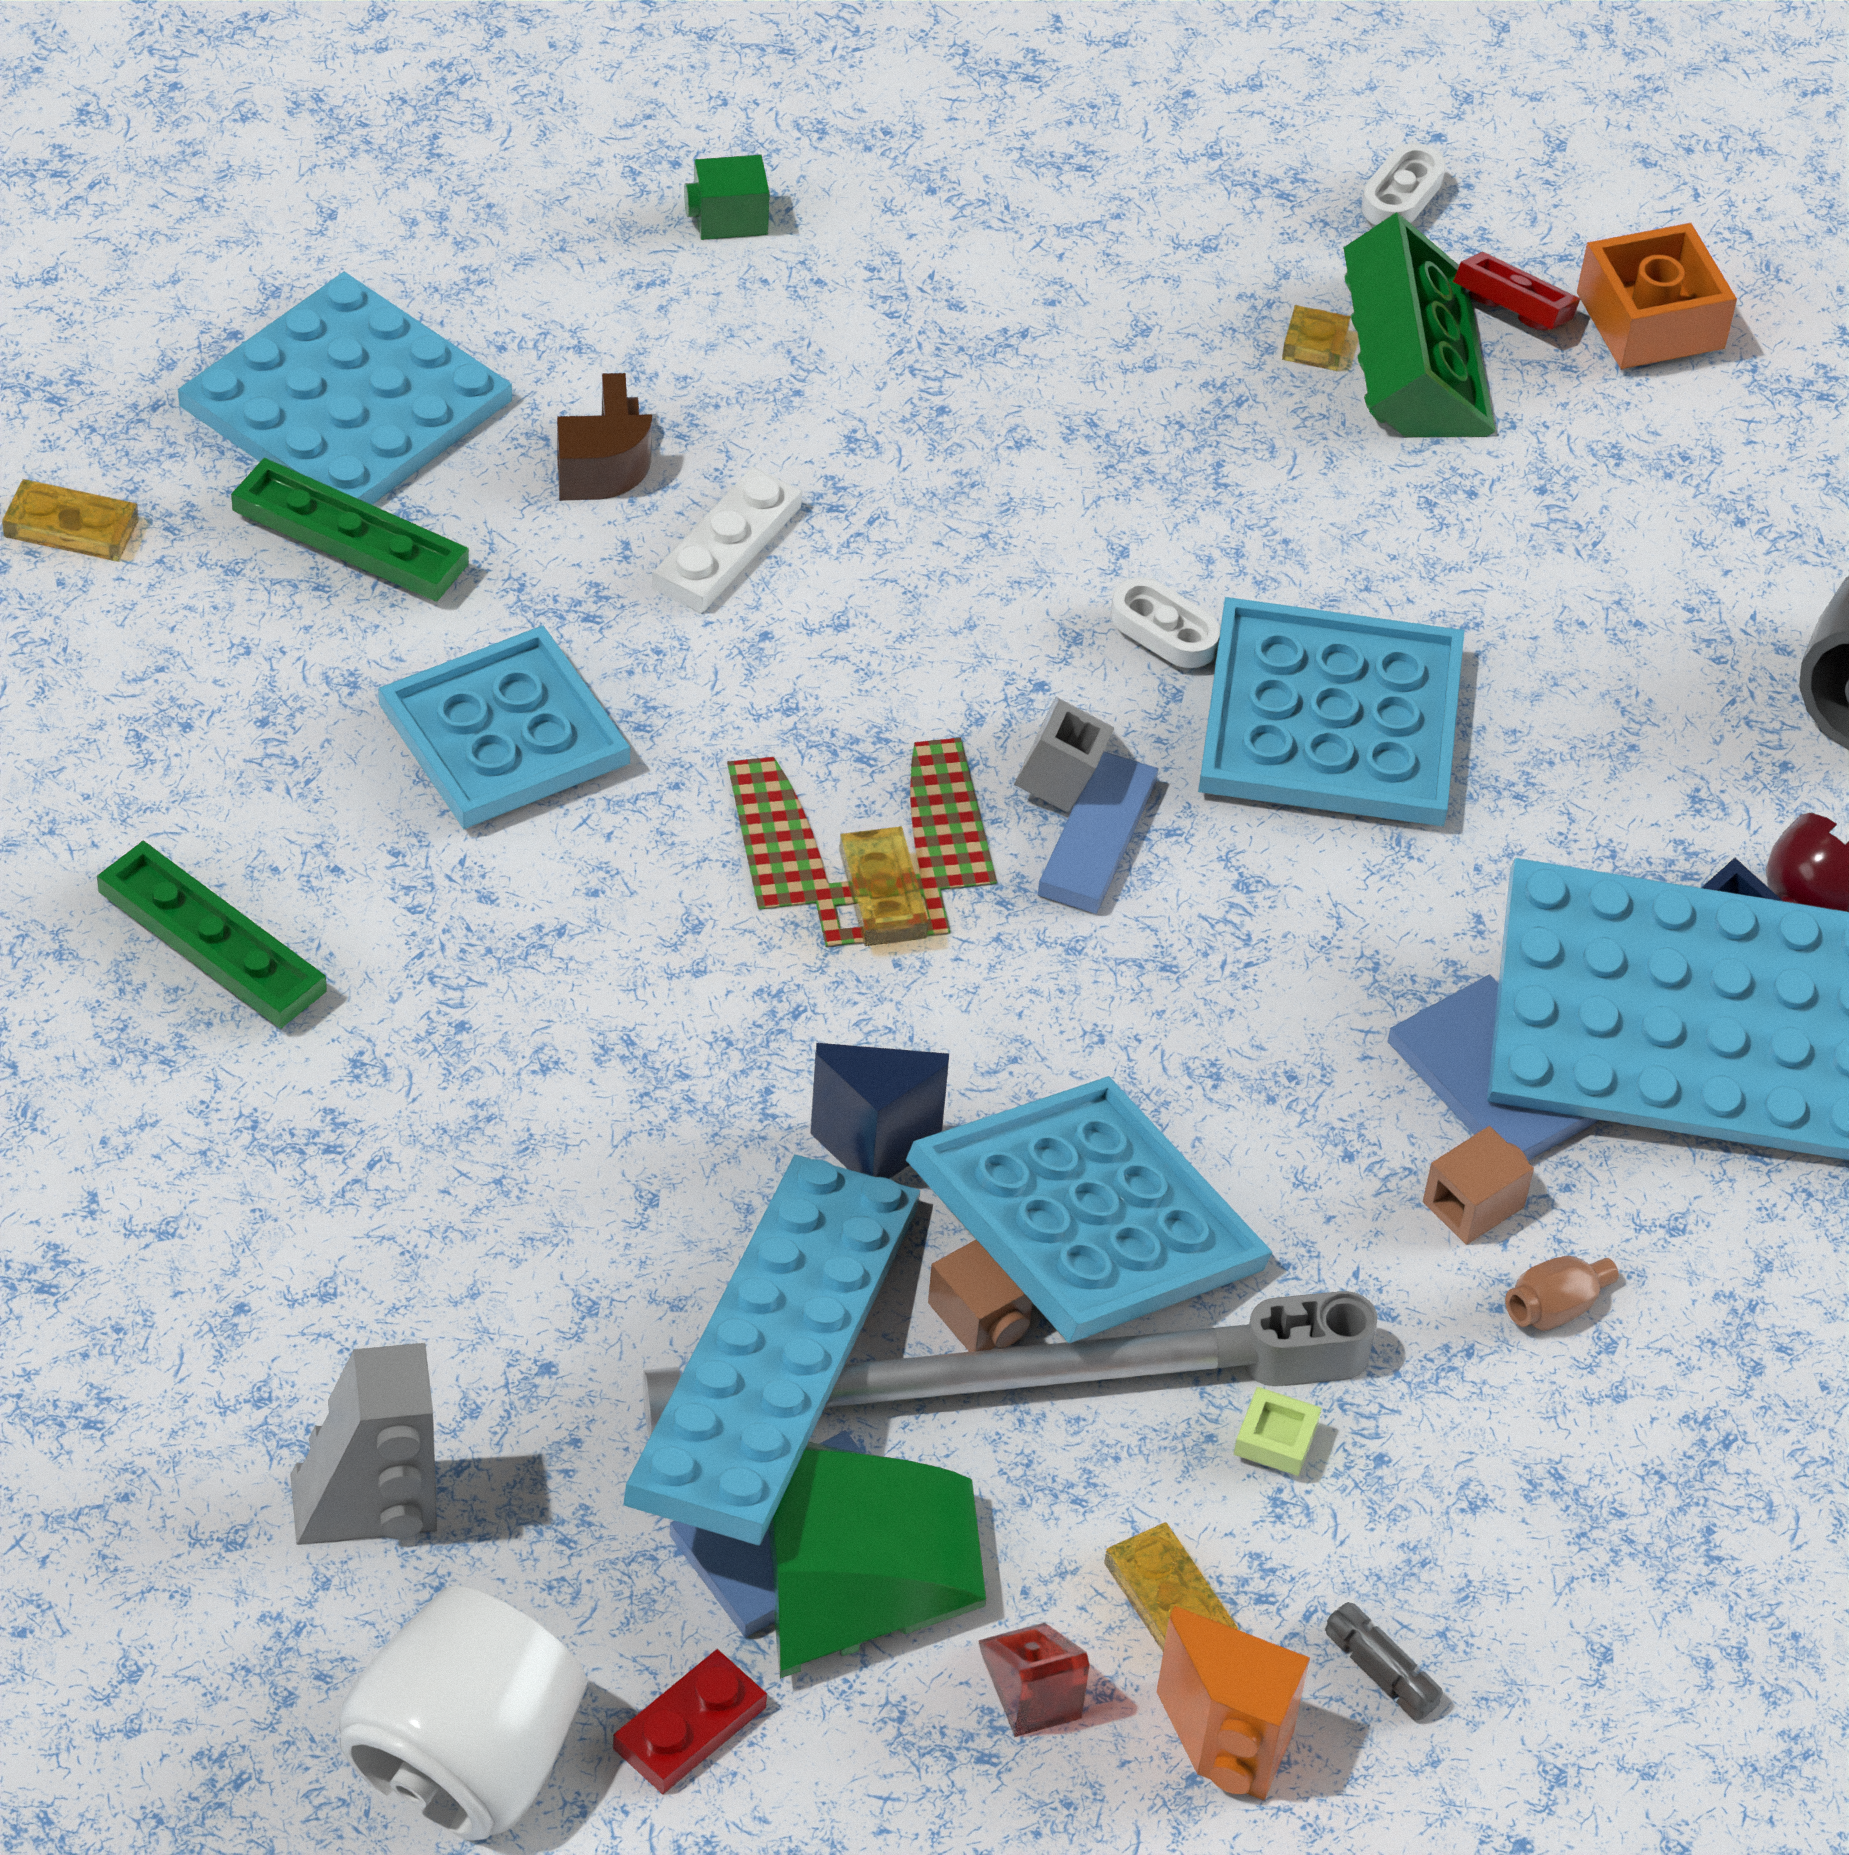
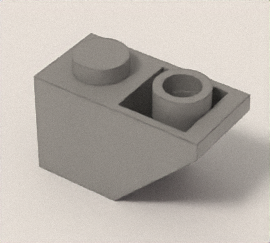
[1014,697,1114,813]

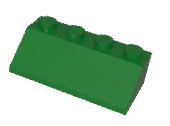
[1343,212,1496,438]

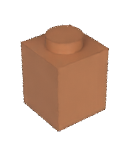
[1423,1125,1534,1245]
[928,1240,1032,1352]

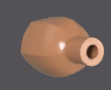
[1505,1255,1619,1331]

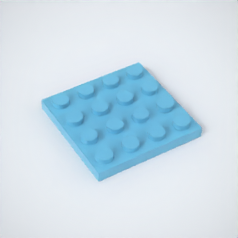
[178,271,512,505]
[1198,597,1465,827]
[906,1076,1273,1344]

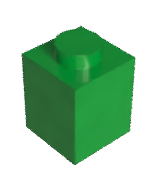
[684,155,770,240]

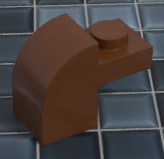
[557,373,652,501]

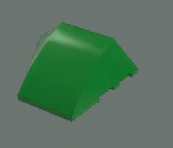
[769,1442,986,1679]

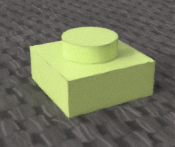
[1233,1387,1322,1476]

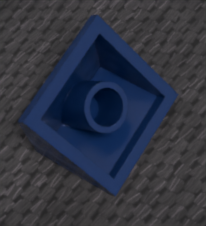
[810,1043,949,1179]

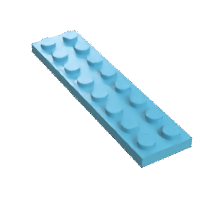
[623,1154,921,1546]

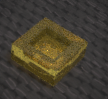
[1282,305,1351,371]

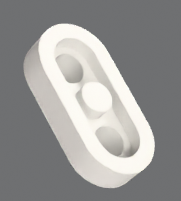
[1361,143,1445,225]
[1110,577,1221,668]

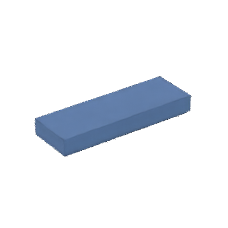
[1038,751,1159,914]

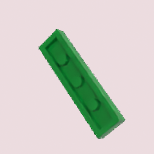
[231,458,469,602]
[97,840,327,1029]

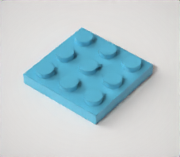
[378,625,631,830]

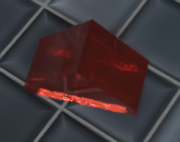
[978,1622,1090,1737]

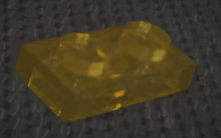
[2,479,139,562]
[839,826,928,946]
[1104,1522,1238,1652]

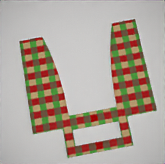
[727,737,997,947]

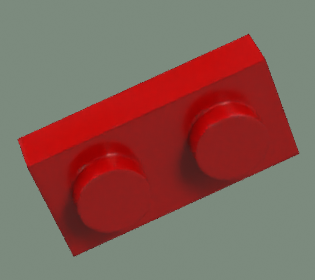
[1453,251,1581,330]
[613,1649,767,1795]

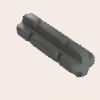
[1325,1602,1443,1720]

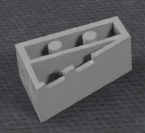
[290,1343,437,1545]

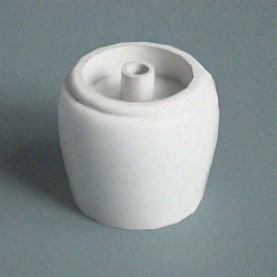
[339,1585,588,1841]

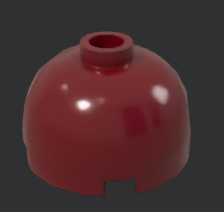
[1765,812,1849,912]

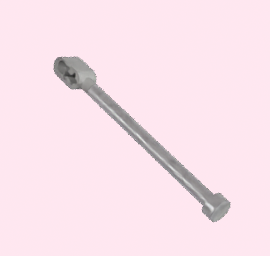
[643,1291,1377,1438]

